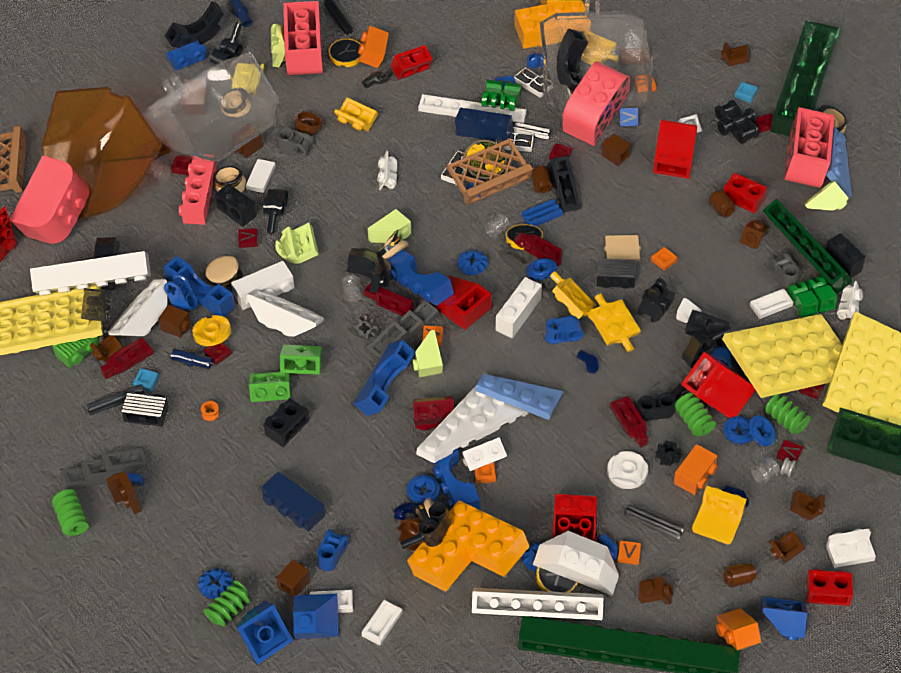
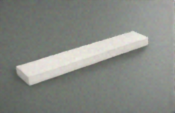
[418,94,527,123]

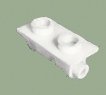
[377,151,397,190]
[837,281,863,319]
[462,437,507,471]

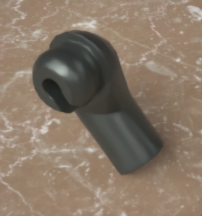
[362,72,389,88]

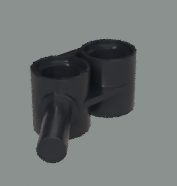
[210,22,243,70]
[263,189,288,234]
[682,327,732,369]
[637,383,685,422]
[400,502,452,550]

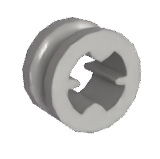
[780,457,796,478]

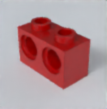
[390,45,433,80]
[723,173,767,214]
[806,569,853,606]

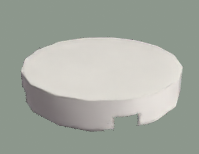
[607,451,648,489]

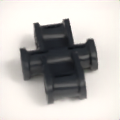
[715,100,759,144]

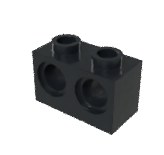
[215,183,256,227]
[685,309,730,346]
[263,398,309,448]

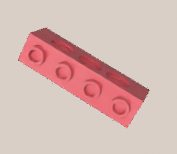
[179,156,217,225]

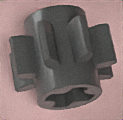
[355,314,381,339]

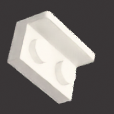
[826,529,876,568]

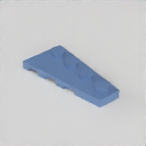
[826,127,852,197]
[475,374,564,420]

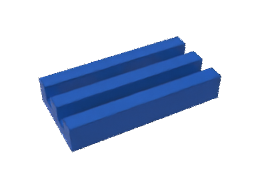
[521,199,563,226]

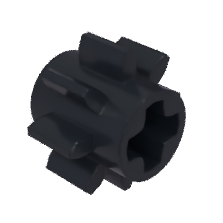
[655,440,681,467]

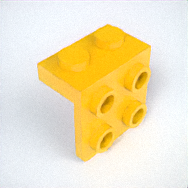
[692,486,747,545]

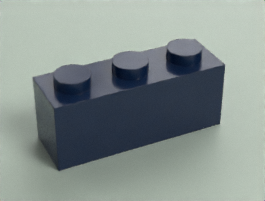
[455,107,513,141]
[261,471,325,532]

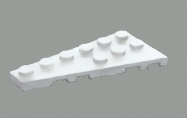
[416,386,529,463]

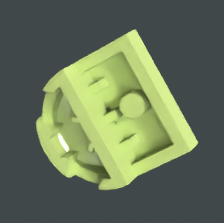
[271,24,286,68]
[275,223,319,264]

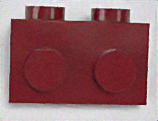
[413,396,454,431]

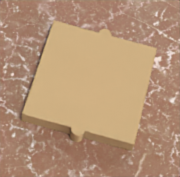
[604,235,641,262]

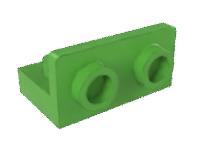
[249,372,290,402]

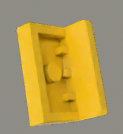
[334,98,378,132]

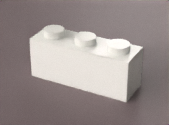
[231,261,294,310]
[496,277,542,338]

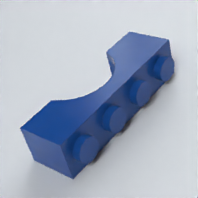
[387,250,454,306]
[163,256,235,317]
[353,339,415,416]
[429,448,480,510]

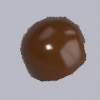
[295,111,323,136]
[397,516,423,551]

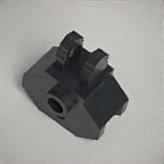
[637,278,675,323]

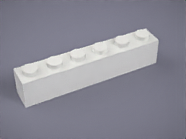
[30,251,151,296]
[472,588,603,620]

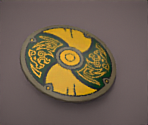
[463,140,507,180]

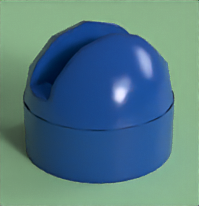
[527,53,541,68]

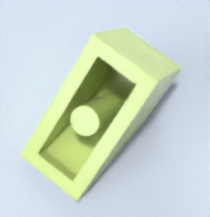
[804,180,849,211]
[368,209,411,243]
[412,330,443,377]

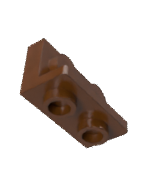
[106,471,142,514]

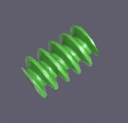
[675,393,717,436]
[765,394,811,434]
[52,489,89,536]
[203,580,250,627]

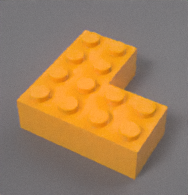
[514,0,591,49]
[407,500,529,592]

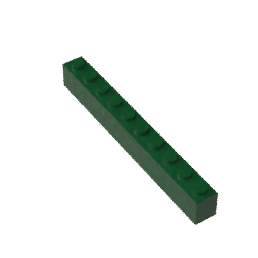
[518,616,740,673]

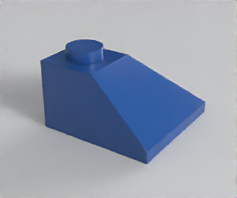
[293,593,339,639]
[761,596,807,640]
[236,601,293,665]

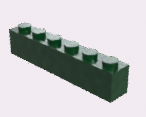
[762,198,853,293]

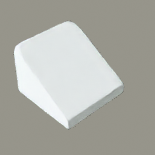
[677,114,702,133]
[676,298,701,323]

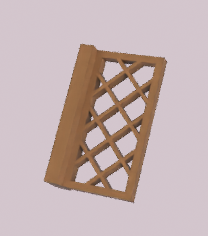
[0,126,27,193]
[446,138,533,206]

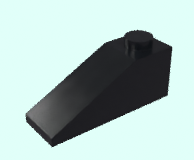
[547,156,581,213]

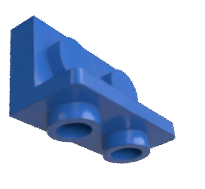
[166,41,207,71]

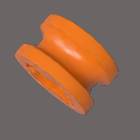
[201,401,220,421]

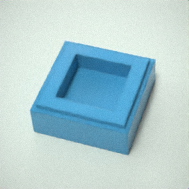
[734,82,758,103]
[133,368,159,392]

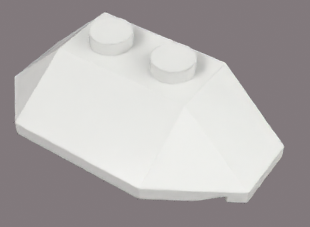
[108,279,167,336]
[247,289,324,337]
[532,531,619,596]

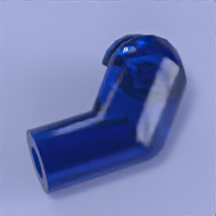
[577,349,599,373]
[724,485,749,508]
[393,502,421,520]

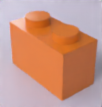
[358,25,389,68]
[674,444,718,495]
[716,608,761,650]

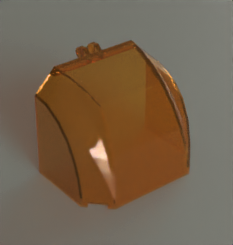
[41,87,162,219]

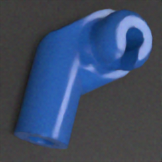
[598,533,618,561]

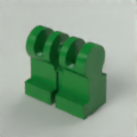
[482,80,521,111]
[787,276,837,318]

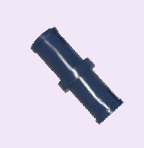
[229,0,252,27]
[171,348,213,370]

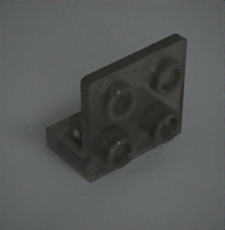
[81,288,111,344]

